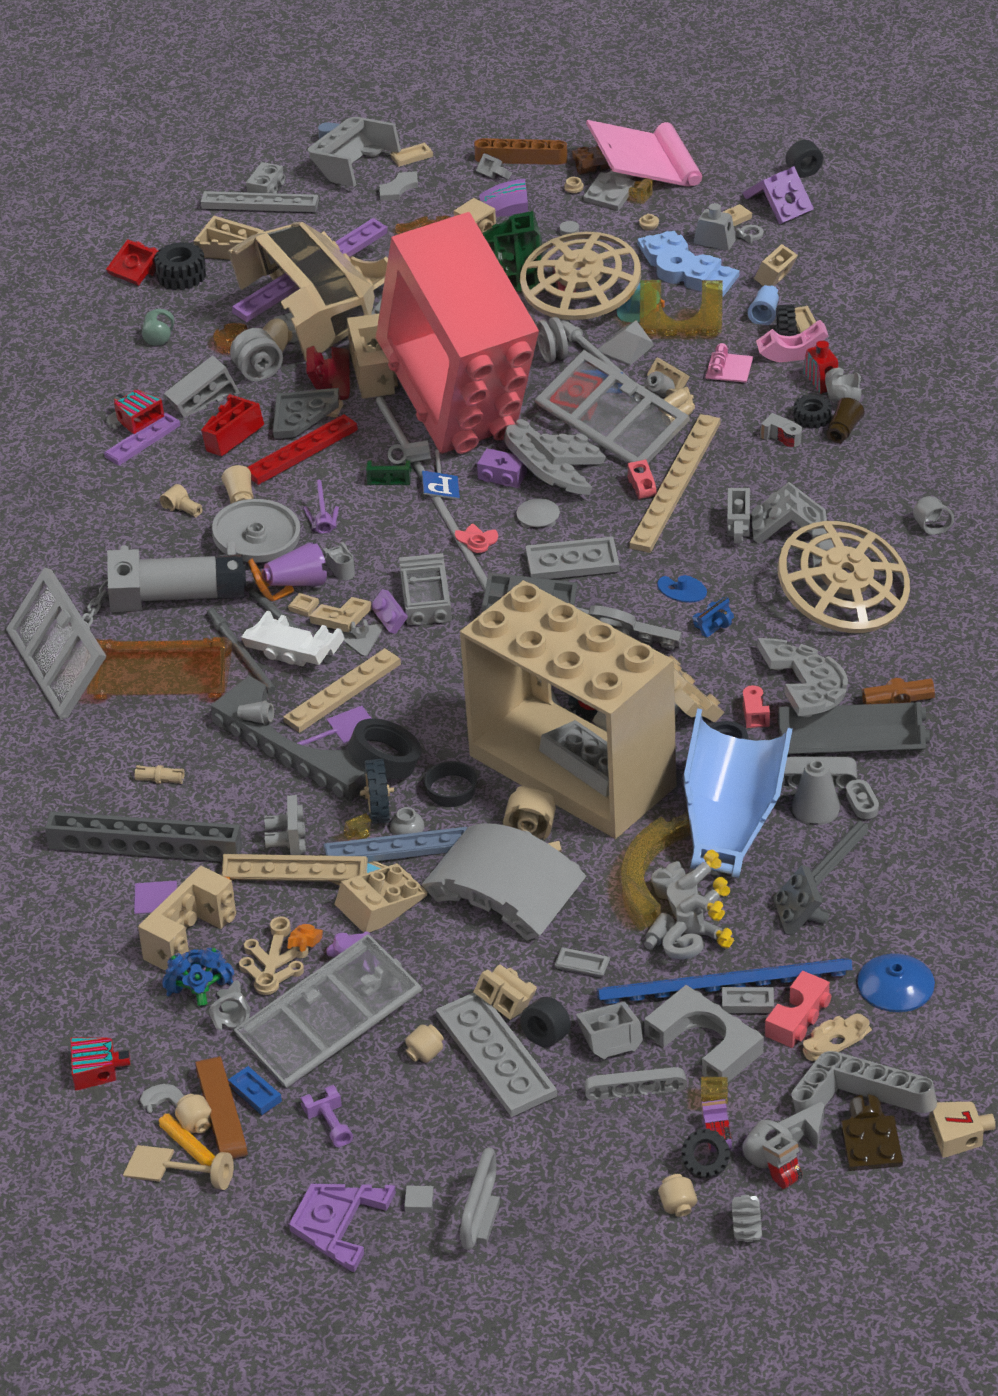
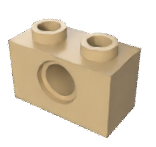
[754,244,798,286]

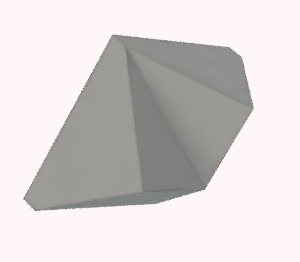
[598,320,653,366]

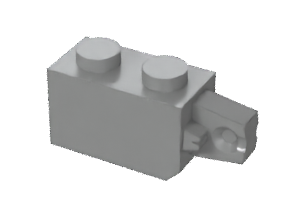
[727,488,750,544]

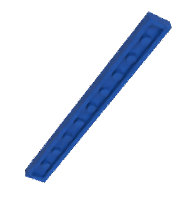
[596,958,853,1004]

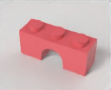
[765,971,831,1048]

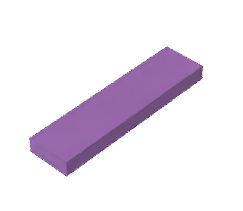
[104,413,181,466]

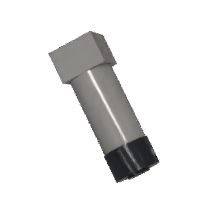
[107,541,246,612]

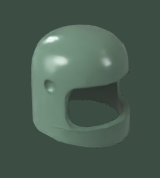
[142,309,175,346]

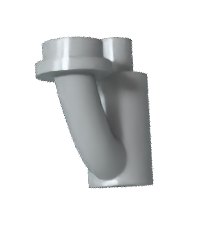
[644,913,681,950]

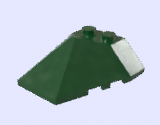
[482,211,545,292]

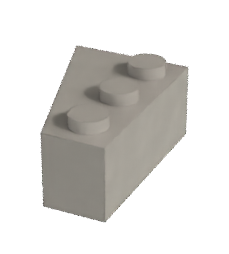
[164,355,240,417]

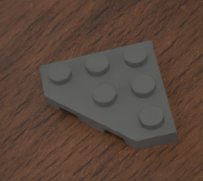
[273,388,340,439]

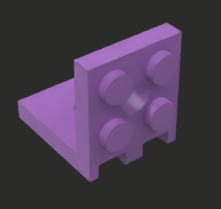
[743,166,814,224]

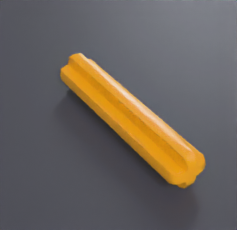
[158,1114,215,1166]

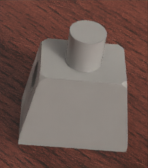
[694,203,736,251]

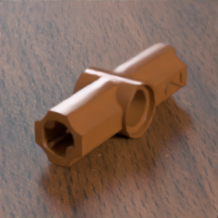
[862,678,935,705]

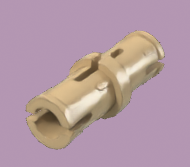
[135,765,185,784]

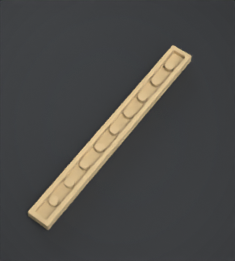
[630,414,720,553]

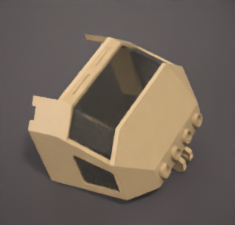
[228,222,375,361]

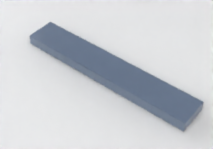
[324,827,467,862]

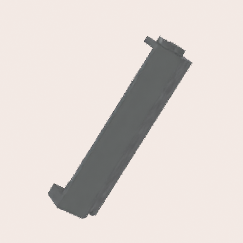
[778,702,930,754]

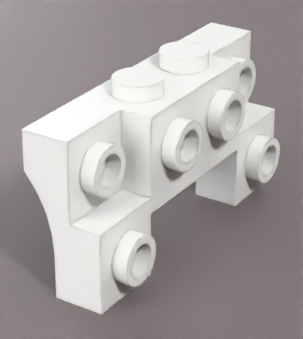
[241,611,345,666]

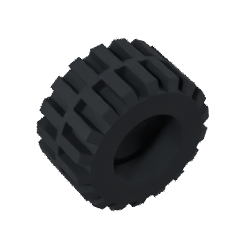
[154,242,206,290]

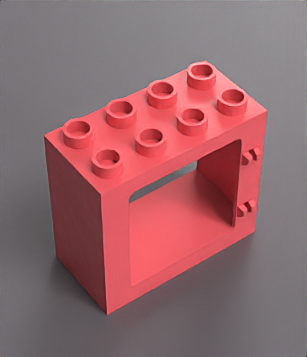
[376,212,539,454]

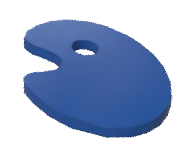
[658,575,707,603]

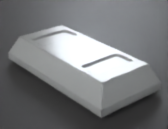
[555,947,610,978]

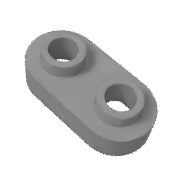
[846,779,879,819]

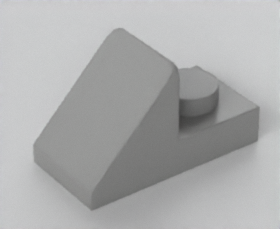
[777,1101,825,1149]

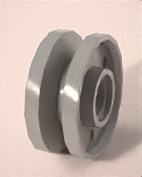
[536,317,568,363]

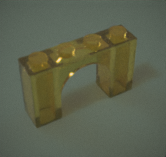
[640,280,723,336]

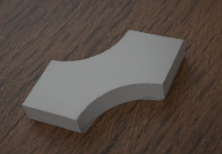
[379,171,418,201]

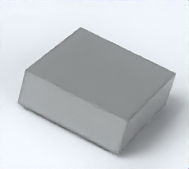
[405,1186,434,1213]

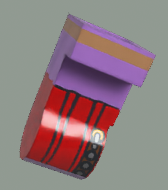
[701,1099,732,1152]

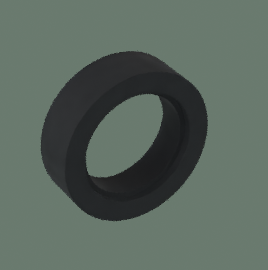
[347,718,422,779]

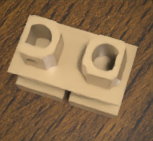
[474,964,537,1020]

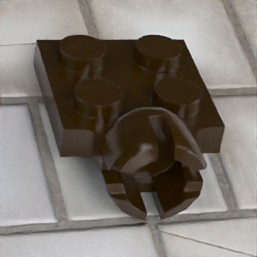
[841,1094,903,1171]

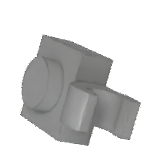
[476,153,512,179]

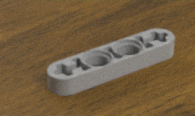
[584,1067,687,1101]

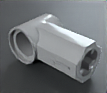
[388,440,431,465]

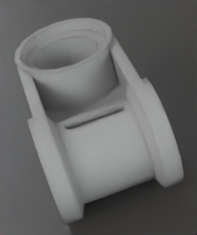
[322,542,355,580]

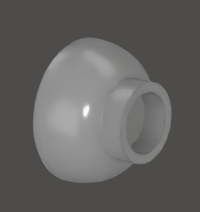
[390,807,424,835]

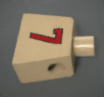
[929,1101,996,1158]

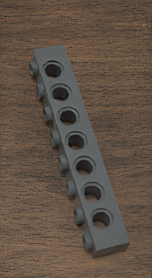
[45,811,243,862]

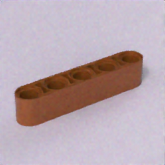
[474,138,568,165]
[195,1056,248,1159]

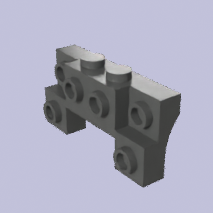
[482,572,578,612]

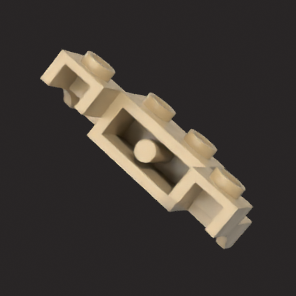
[669,655,724,722]

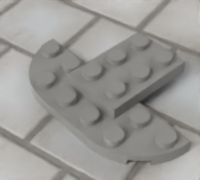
[504,419,606,495]

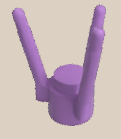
[303,479,339,534]

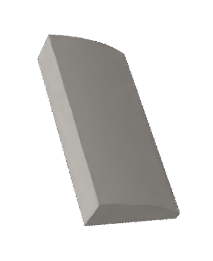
[539,720,609,797]

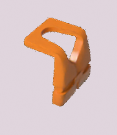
[247,558,294,601]

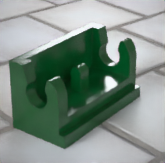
[366,460,412,485]

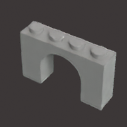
[644,985,764,1088]

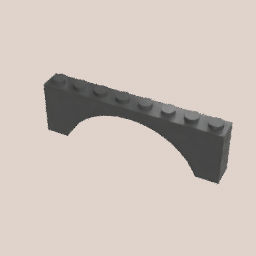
[211,676,386,801]

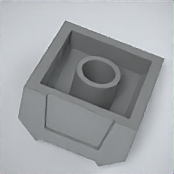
[576,1001,643,1059]

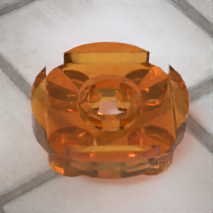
[213,323,248,354]

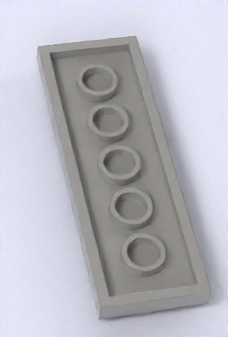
[436,993,557,1117]

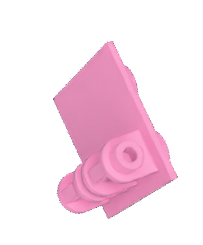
[705,343,753,383]

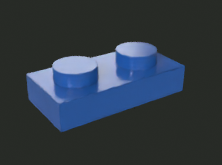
[228,1066,282,1115]

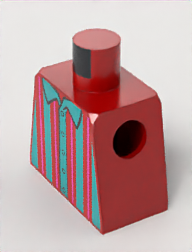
[803,340,839,394]
[114,390,165,434]
[71,1037,131,1091]

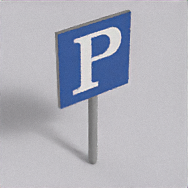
[422,450,460,499]

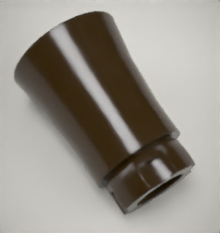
[826,397,865,444]

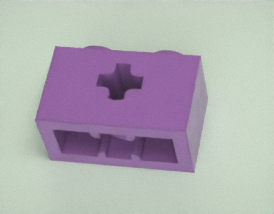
[477,448,527,488]

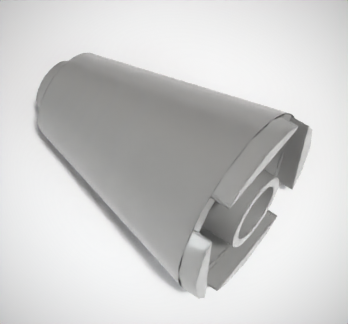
[792,759,840,825]

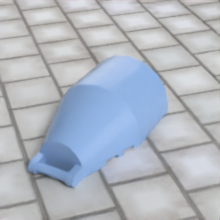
[683,708,792,879]

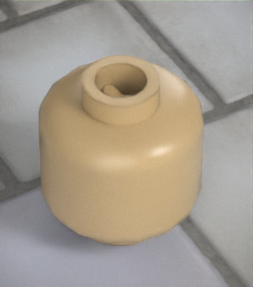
[405,1024,444,1063]
[175,1094,211,1133]
[658,1174,697,1217]

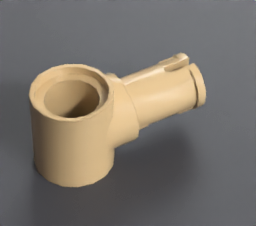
[159,484,203,518]

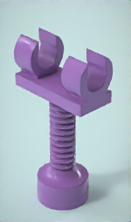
[300,1085,353,1147]

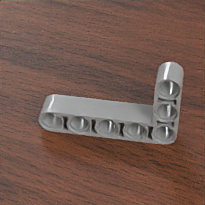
[791,1051,937,1114]

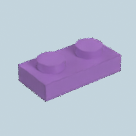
[371,589,408,634]

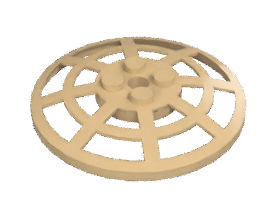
[520,232,641,320]
[778,521,910,633]

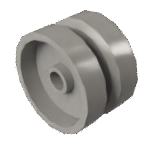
[230,328,283,382]

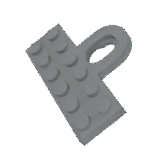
[576,605,682,650]

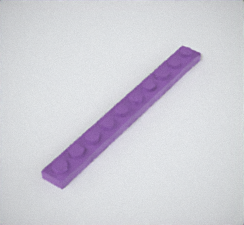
[232,218,388,322]

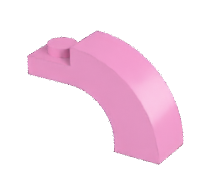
[756,320,829,362]

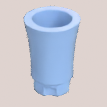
[748,285,779,325]

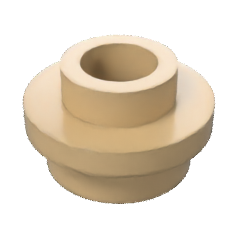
[564,177,584,193]
[639,214,659,230]

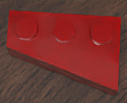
[201,394,264,456]

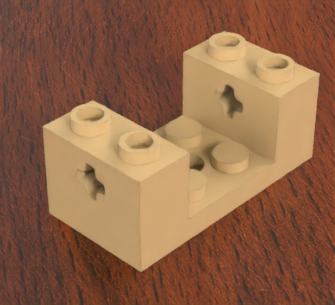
[347,314,398,399]
[138,865,236,971]

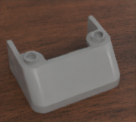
[308,117,401,187]

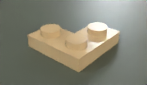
[310,597,372,632]

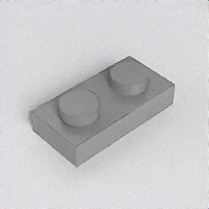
[722,987,774,1013]

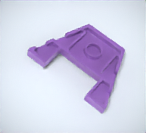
[289,1184,396,1272]

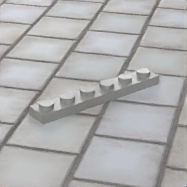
[201,191,319,212]

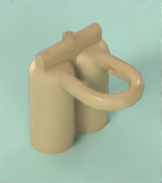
[658,387,695,426]

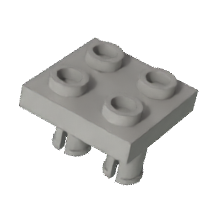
[264,795,306,855]

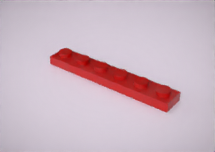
[247,414,358,485]

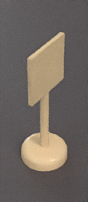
[123,1145,234,1190]

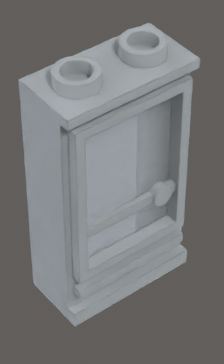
[399,553,452,625]

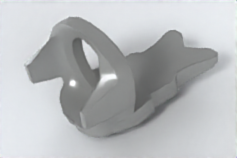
[209,980,250,1031]

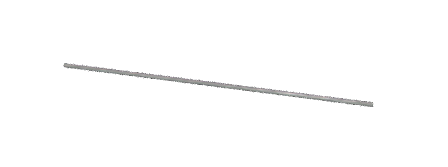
[376,397,561,706]

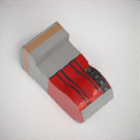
[760,413,802,447]
[762,1133,803,1189]

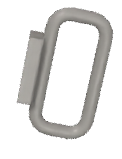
[460,1147,500,1250]

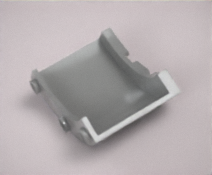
[421,823,586,940]

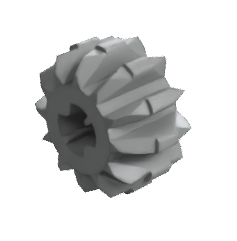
[732,1195,762,1242]

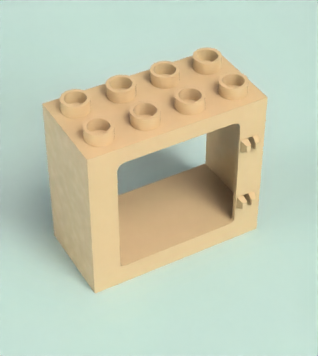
[460,580,676,839]

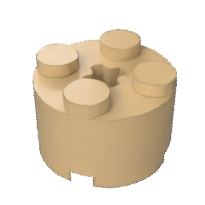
[503,786,556,840]

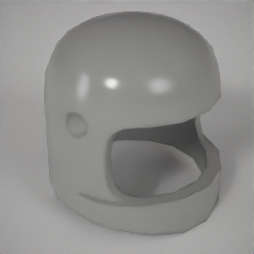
[913,496,954,535]
[742,1120,793,1168]

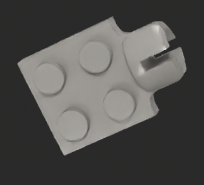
[583,170,636,211]

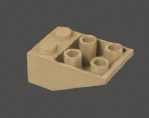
[335,864,428,932]

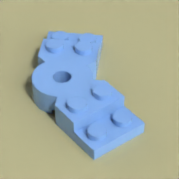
[637,231,740,297]

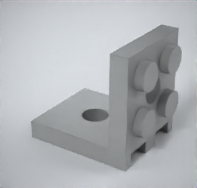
[751,482,827,543]

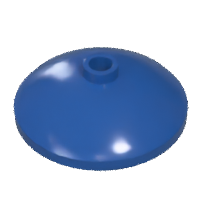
[858,953,935,1012]

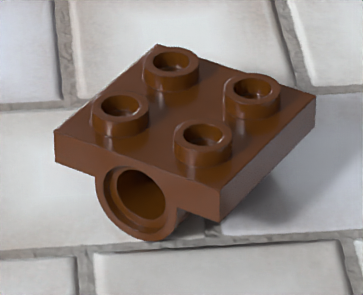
[572,144,611,175]

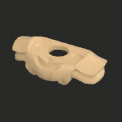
[803,1014,872,1061]

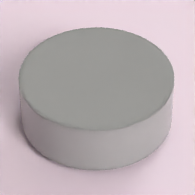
[560,221,579,235]

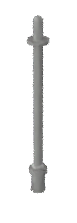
[561,319,655,408]

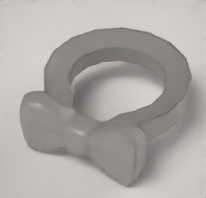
[735,225,764,244]

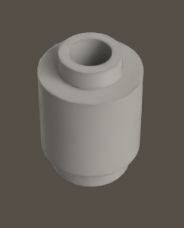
[646,371,675,397]

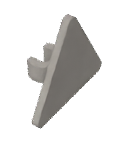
[342,620,384,657]

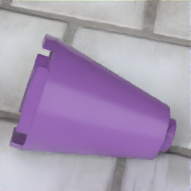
[262,542,327,586]

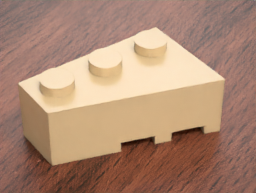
[194,216,264,259]

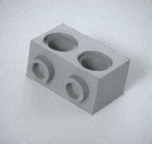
[246,162,285,193]

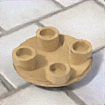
[263,318,293,352]

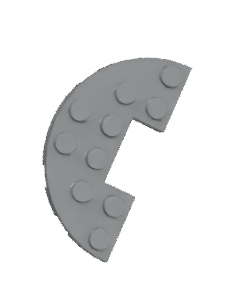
[757,638,848,717]

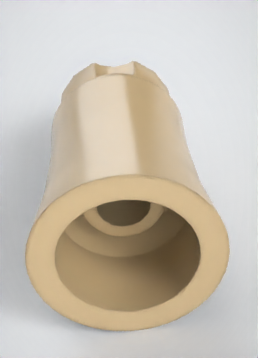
[222,465,254,504]

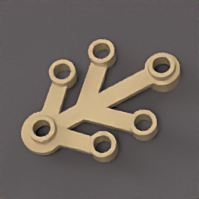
[239,917,308,995]

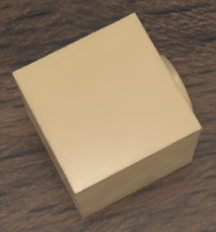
[454,198,496,233]

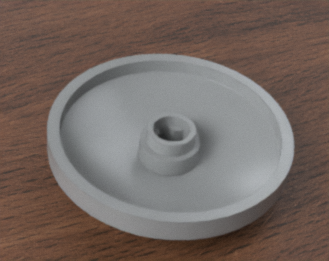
[212,499,300,562]

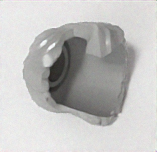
[825,368,862,404]

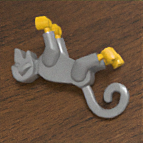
[651,850,734,959]

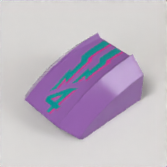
[479,179,528,217]

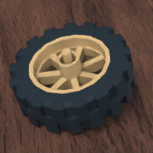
[360,759,394,824]

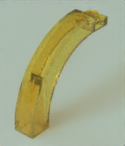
[621,812,691,931]

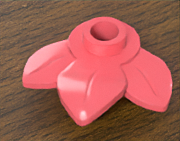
[455,524,498,553]

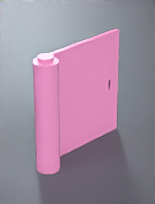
[586,120,702,187]

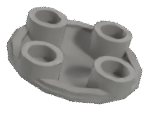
[516,499,560,528]

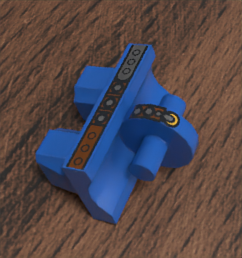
[692,597,734,637]

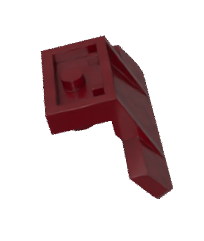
[306,346,350,400]

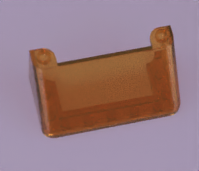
[87,637,232,699]

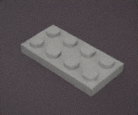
[526,537,620,579]

